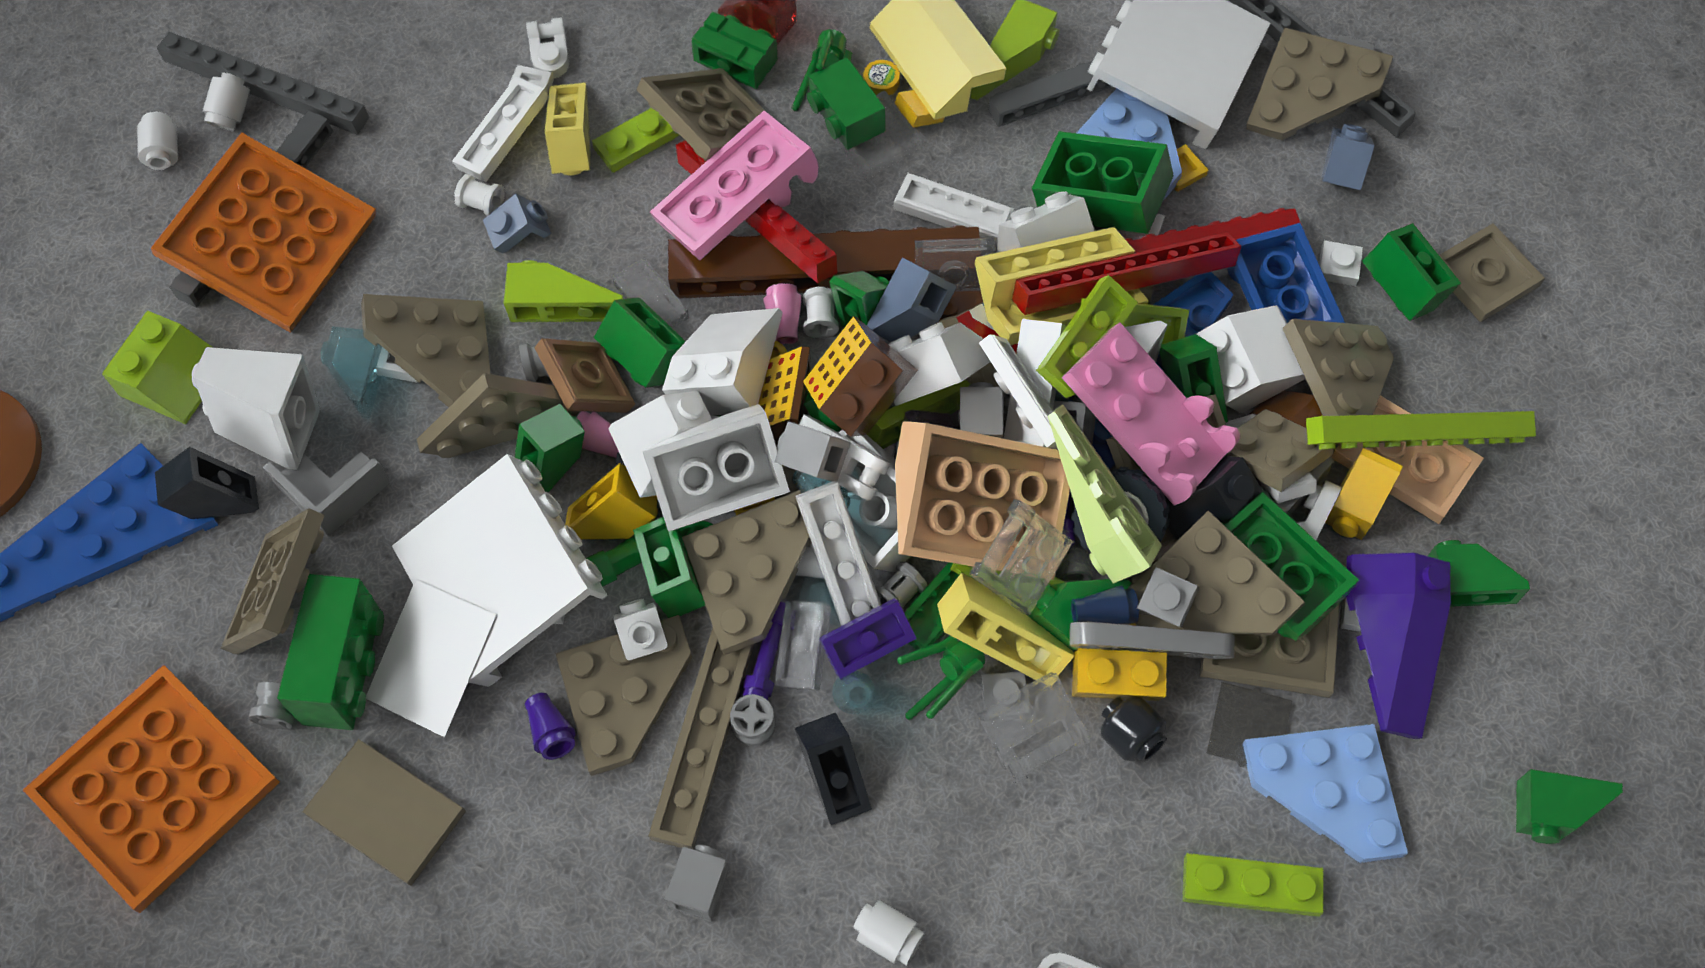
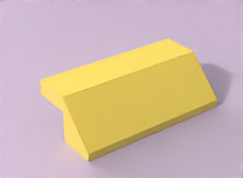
[870,0,1006,120]
[975,227,1149,345]

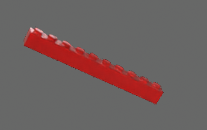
[676,140,837,283]
[1125,208,1303,253]
[1012,232,1241,315]

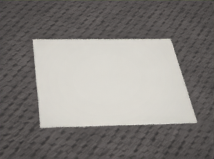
[366,579,496,737]

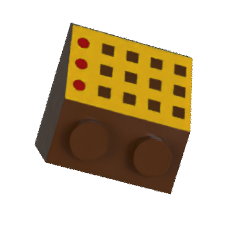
[803,316,918,437]
[758,346,811,446]

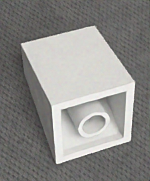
[192,347,320,470]

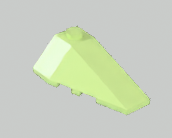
[1048,404,1162,583]

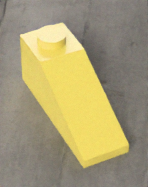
[545,83,591,176]
[937,573,1075,687]

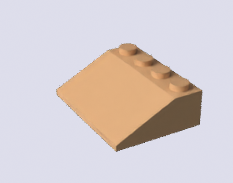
[895,421,1070,580]

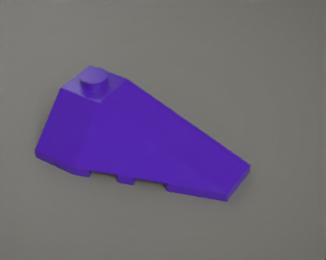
[1346,553,1451,739]

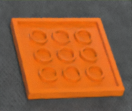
[151,132,376,333]
[23,665,280,914]

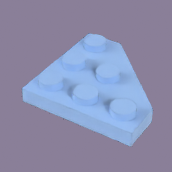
[1077,88,1182,201]
[1242,724,1408,863]

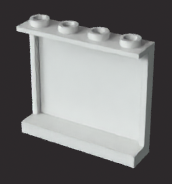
[1087,0,1270,149]
[392,454,607,687]

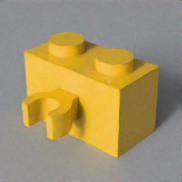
[1072,623,1167,701]

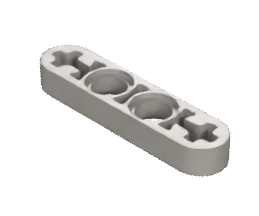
[1069,622,1235,659]

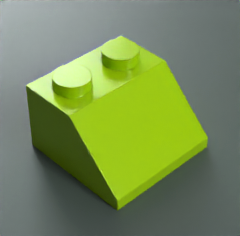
[102,310,213,424]

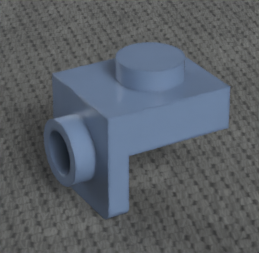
[483,194,551,253]

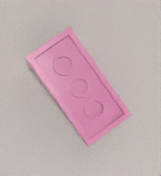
[650,111,818,260]
[1062,322,1240,506]

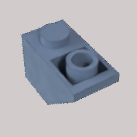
[1322,123,1375,190]
[867,258,957,342]

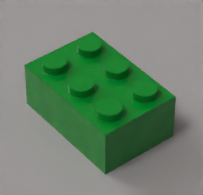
[1032,131,1174,234]
[277,574,384,730]

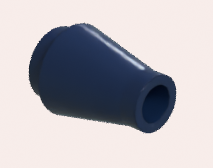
[1071,585,1139,625]

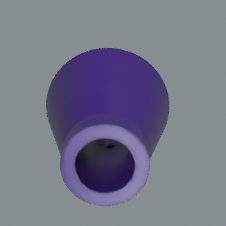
[524,693,575,760]

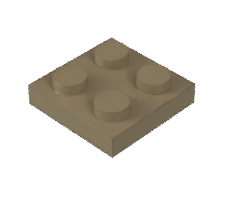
[1439,223,1545,323]
[1225,409,1333,492]

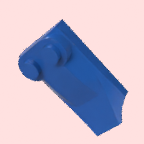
[1227,223,1345,323]

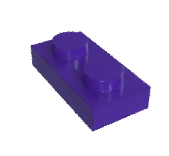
[818,598,917,679]

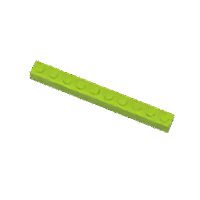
[1306,411,1536,449]

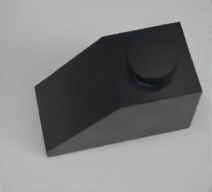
[155,447,259,519]
[1165,456,1263,540]
[795,712,872,825]

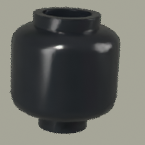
[1101,696,1167,763]

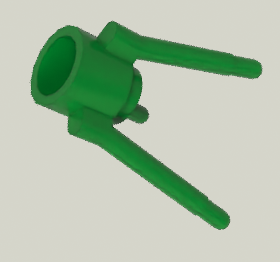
[792,29,852,112]
[897,636,986,720]

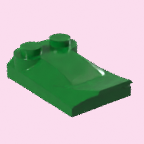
[1222,492,1359,641]

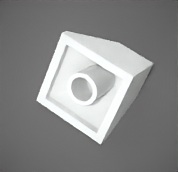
[608,391,712,498]

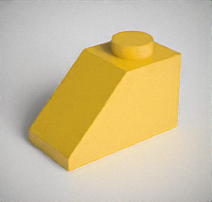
[1325,448,1403,540]
[565,463,658,539]

